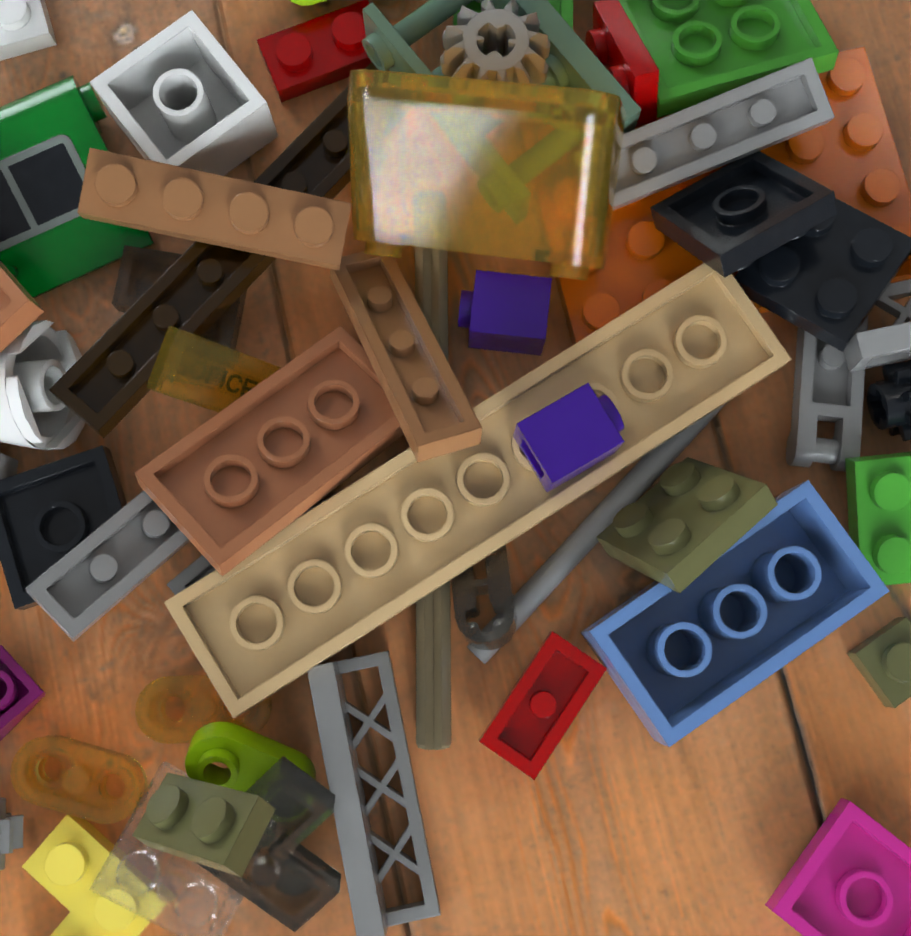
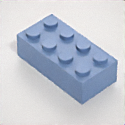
[580,480,890,747]

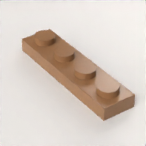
[77,148,352,271]
[330,245,482,463]

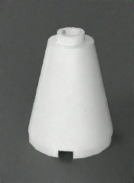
[0,320,85,451]

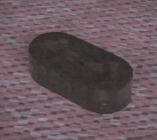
[451,545,517,650]

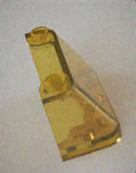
[347,69,626,281]

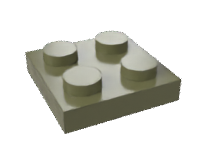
[597,457,778,593]

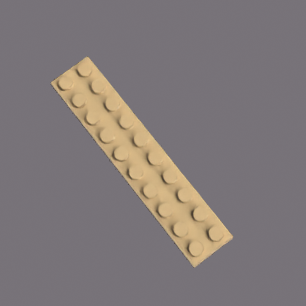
[164,263,792,718]

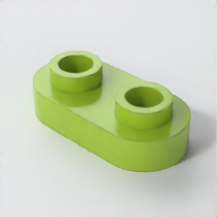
[185,721,316,819]

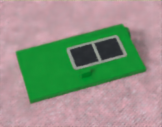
[0,76,154,298]

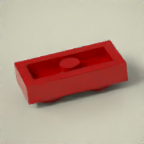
[257,0,371,103]
[585,0,659,127]
[479,631,607,780]

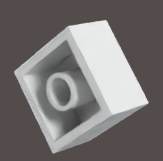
[90,10,278,176]

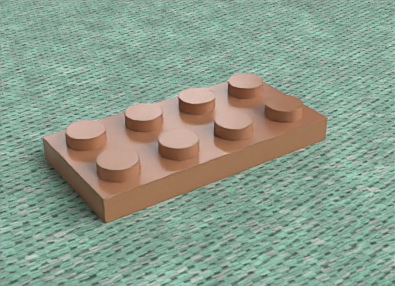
[134,326,404,577]

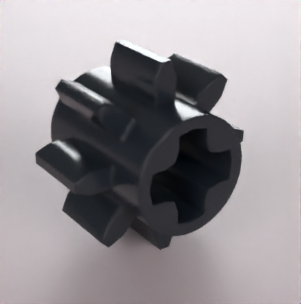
[867,360,911,442]

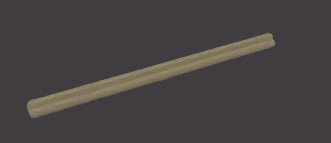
[414,191,451,750]

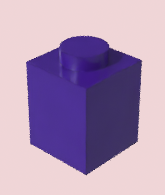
[458,270,552,356]
[513,383,625,492]

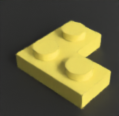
[22,810,172,936]

